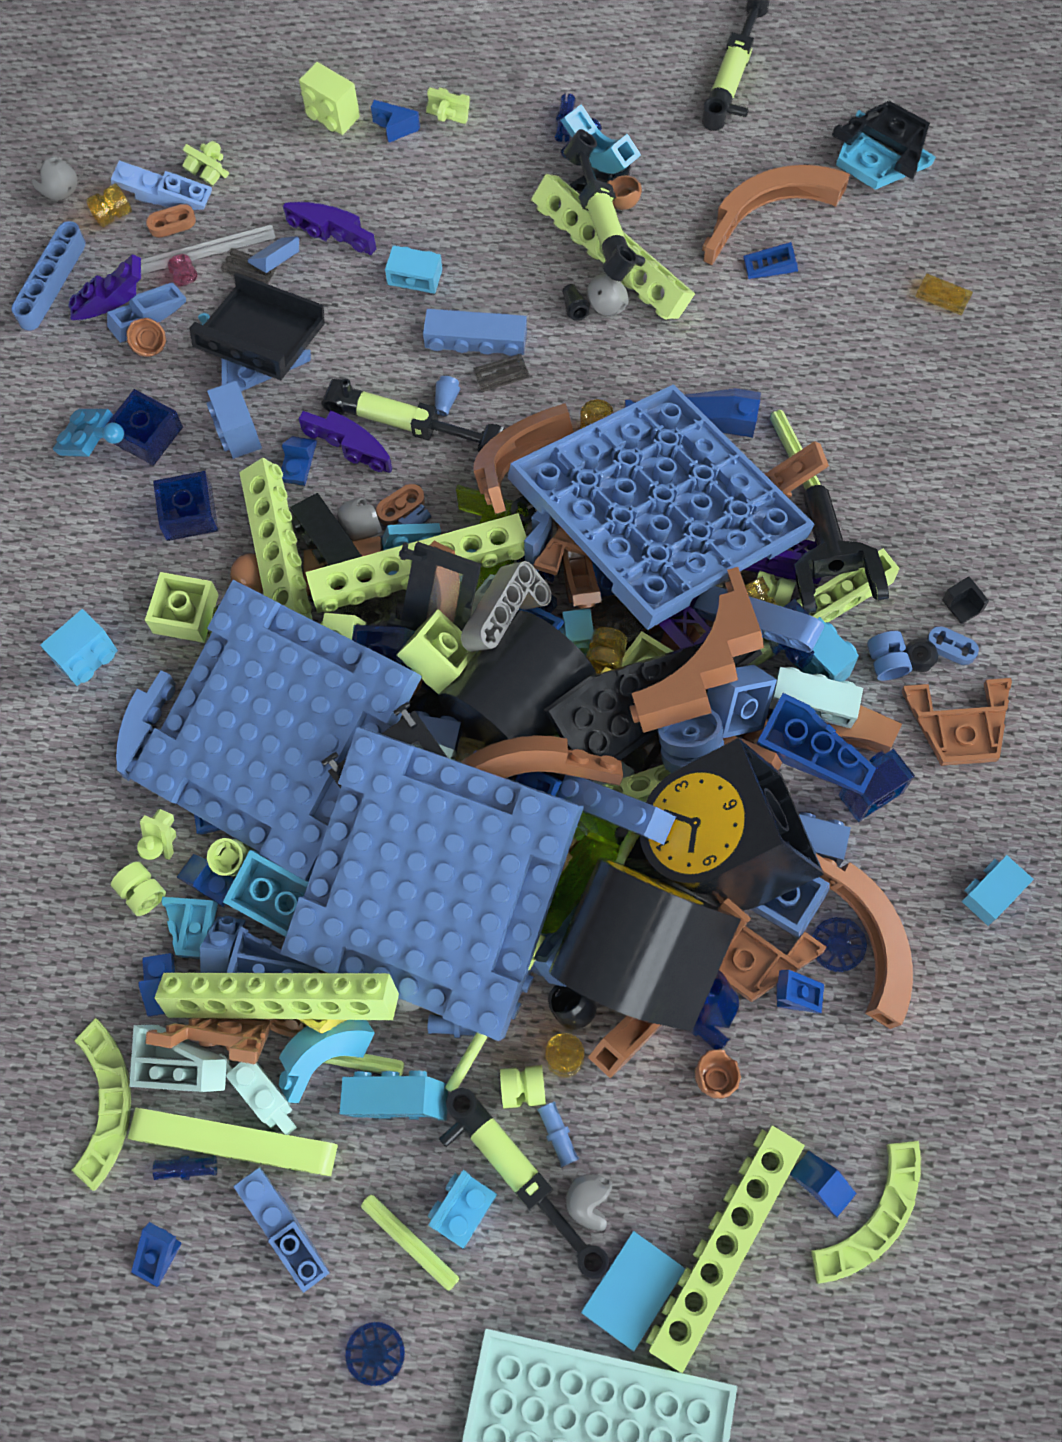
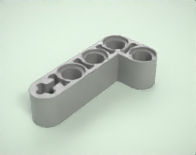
[461,561,551,652]

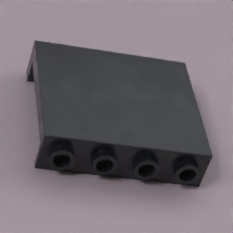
[189,273,325,381]

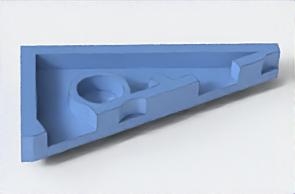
[222,350,311,391]

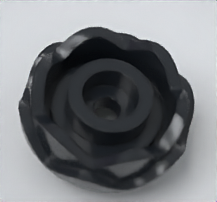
[904,638,938,672]

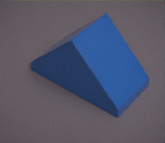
[789,1151,856,1218]

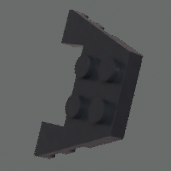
[832,101,930,180]

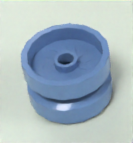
[658,710,725,773]

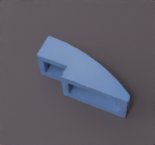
[107,282,186,343]

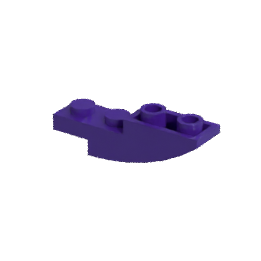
[283,202,376,255]
[69,254,141,320]
[299,411,392,473]

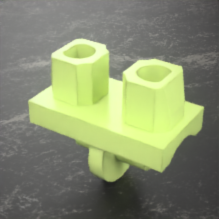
[426,87,470,124]
[182,141,229,186]
[137,809,176,860]

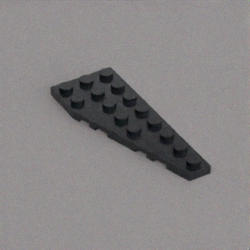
[544,642,762,782]

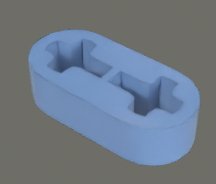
[927,626,979,665]

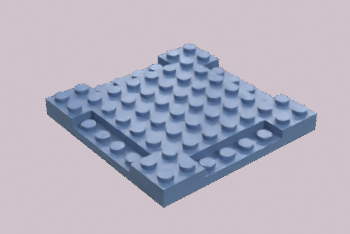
[507,384,814,630]
[128,580,422,881]
[280,727,584,1041]

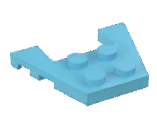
[836,110,936,190]

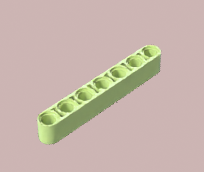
[127,1108,338,1176]

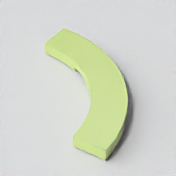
[72,1018,131,1191]
[812,1141,921,1284]

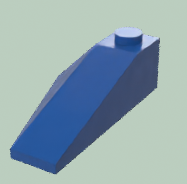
[684,388,761,438]
[757,693,876,795]

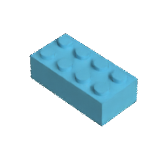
[223,850,309,937]

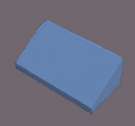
[248,236,299,273]

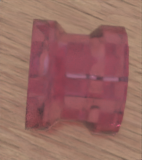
[167,254,198,286]

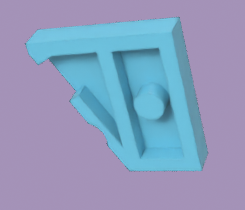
[162,897,218,959]

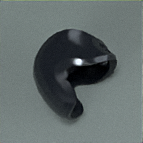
[548,985,597,1030]

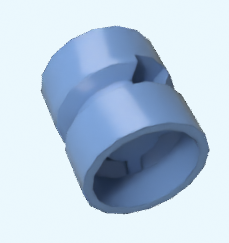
[867,631,913,681]

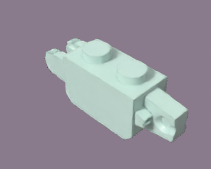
[219,1053,297,1135]

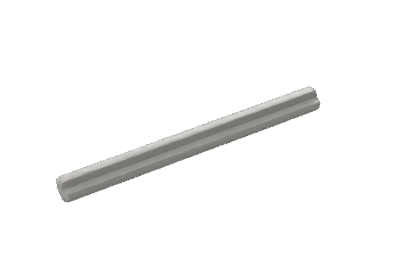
[141,224,275,275]

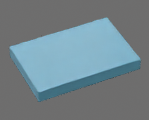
[581,1231,685,1352]

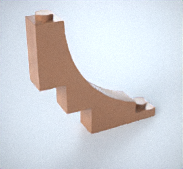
[629,567,764,733]

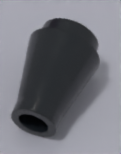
[562,284,590,321]

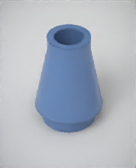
[435,376,460,416]

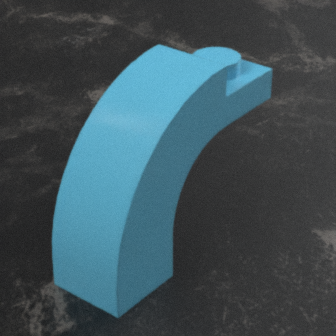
[560,105,641,174]
[278,1020,375,1103]

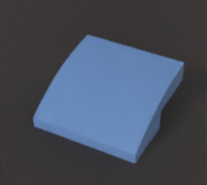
[524,511,553,572]

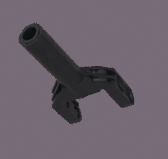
[794,485,889,614]

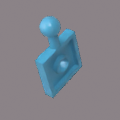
[53,409,124,457]

